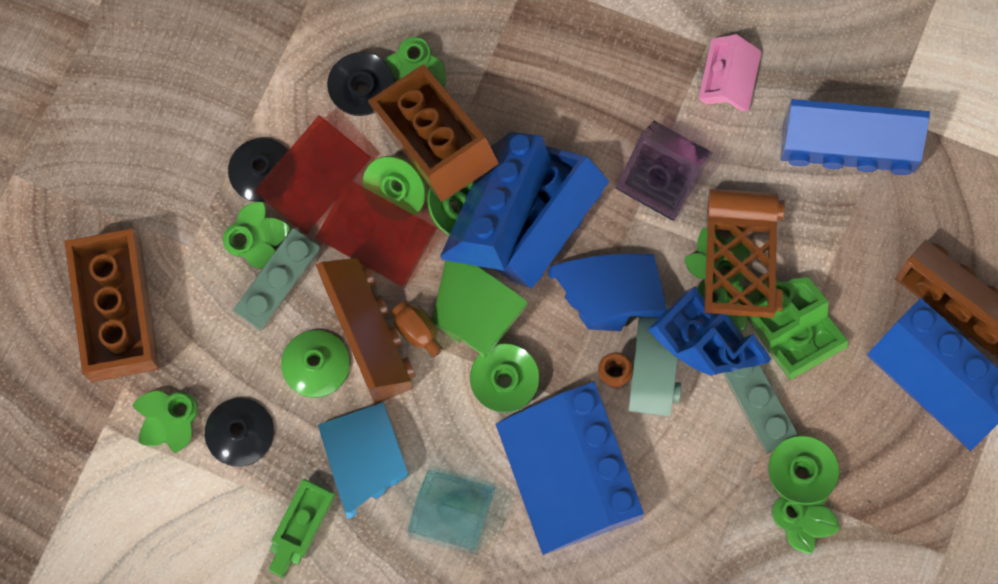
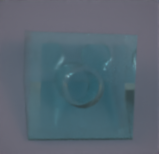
[407,470,496,556]

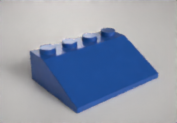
[495,382,644,555]

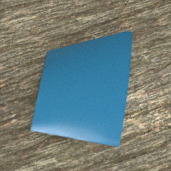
[318,402,408,519]

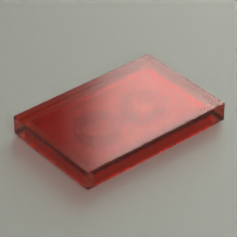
[254,115,371,235]
[315,179,438,288]

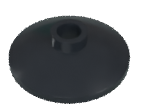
[327,52,394,116]
[228,138,295,203]
[204,398,274,467]

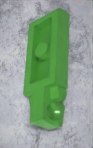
[268,478,336,579]

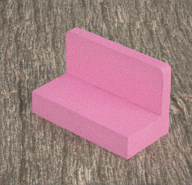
[698,34,761,111]

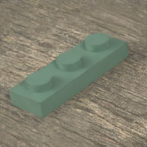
[232,228,321,331]
[722,365,799,454]

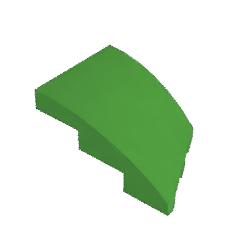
[432,261,528,358]
[734,277,848,380]

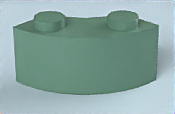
[628,316,681,416]

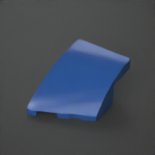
[548,254,667,332]
[648,287,772,376]

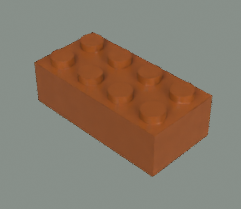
[368,64,499,202]
[64,228,160,382]

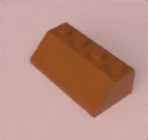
[895,239,998,359]
[315,258,416,405]

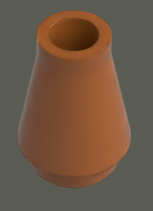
[598,352,633,389]

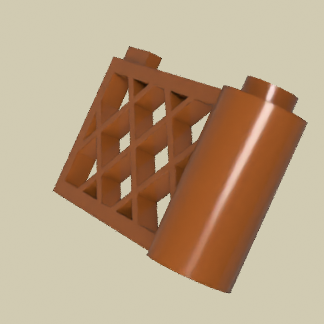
[704,189,785,318]

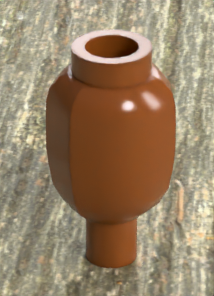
[391,300,443,358]

